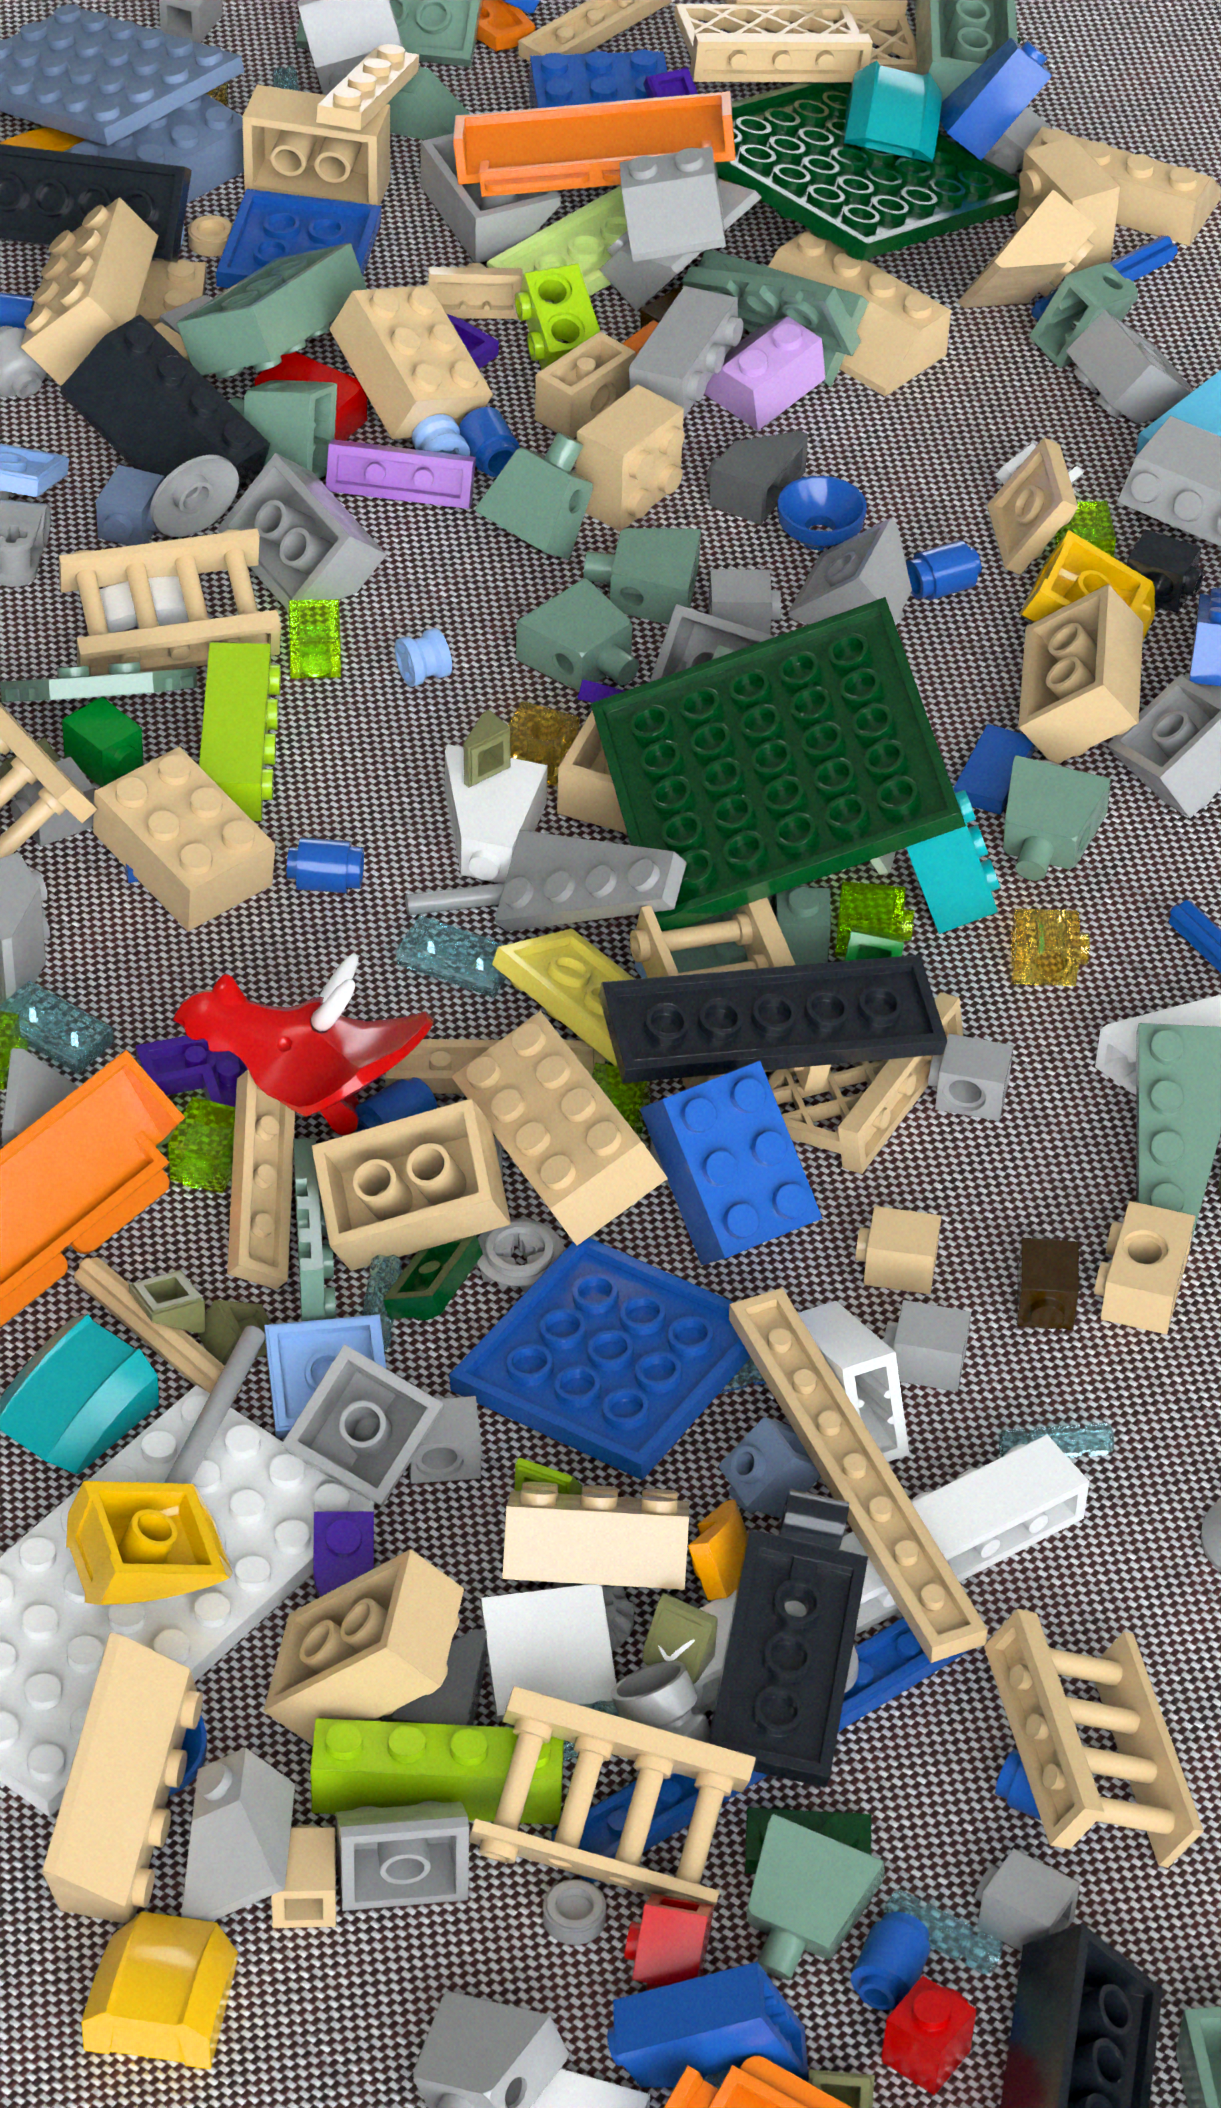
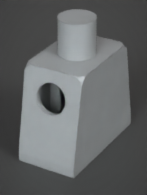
[413,1990,570,2108]

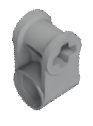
[0,499,51,587]

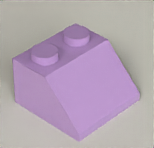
[704,316,825,431]

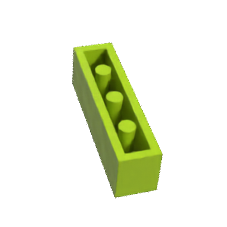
[199,642,281,821]
[311,1718,564,1825]

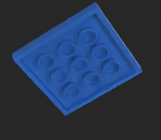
[449,1237,751,1480]

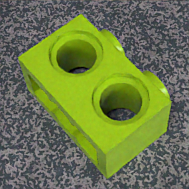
[514,263,600,370]

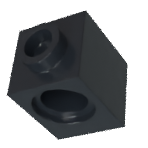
[1127,530,1204,613]

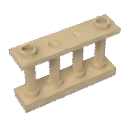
[59,528,281,675]
[0,703,97,858]
[630,897,831,1092]
[984,1609,1204,1867]
[469,1686,756,1905]

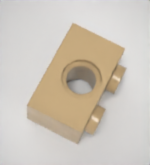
[535,331,636,439]
[1094,1201,1196,1335]

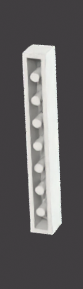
[693,1435,1089,1714]

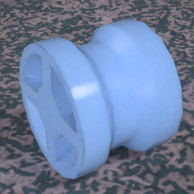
[412,414,470,456]
[395,628,452,687]

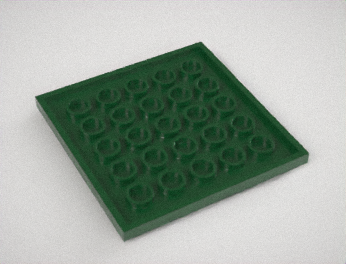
[715,82,1020,261]
[591,597,966,931]

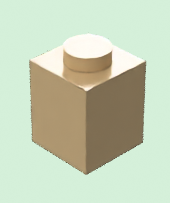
[855,1206,942,1295]
[271,1825,336,1928]

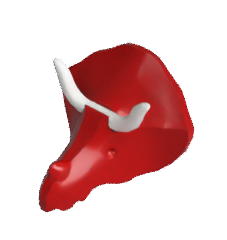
[173,954,434,1135]

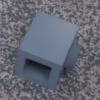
[96,465,164,546]
[718,1417,821,1519]

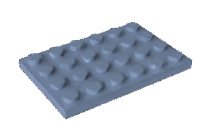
[0,4,245,146]

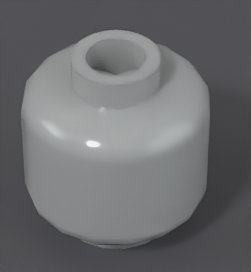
[0,326,47,398]

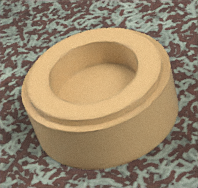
[188,215,233,257]

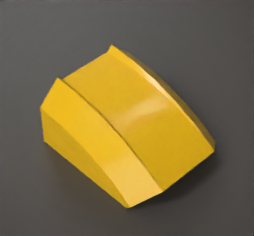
[1019,530,1155,641]
[66,1481,233,1605]
[81,1911,238,2070]

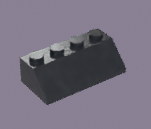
[59,314,270,493]
[1000,1923,1163,2108]

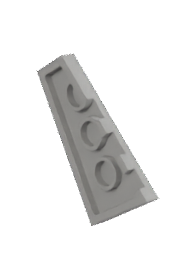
[494,830,687,931]

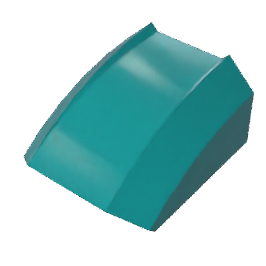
[844,60,942,162]
[0,1314,159,1474]

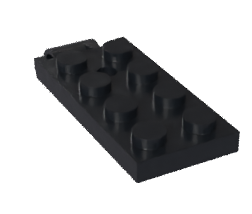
[708,1488,868,1788]

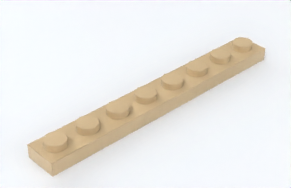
[729,1288,988,1663]

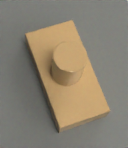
[428,263,523,319]

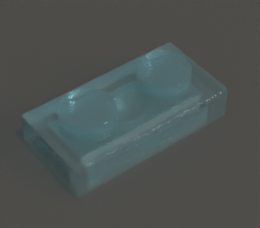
[397,915,507,998]
[0,980,114,1074]

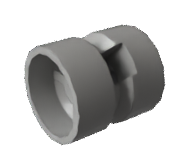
[611,1661,710,1774]

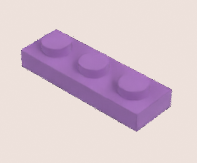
[326,439,476,509]

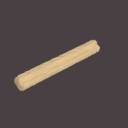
[74,1257,242,1403]

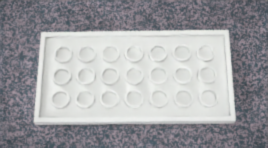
[0,1385,374,1817]

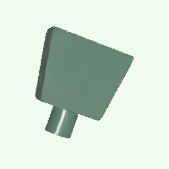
[1029,262,1138,369]
[229,380,337,478]
[475,432,593,559]
[583,528,701,625]
[516,578,639,690]
[1003,755,1111,881]
[747,1814,885,1980]

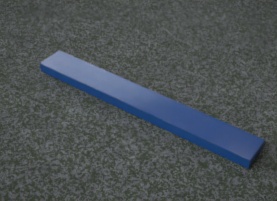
[551,1617,972,1884]

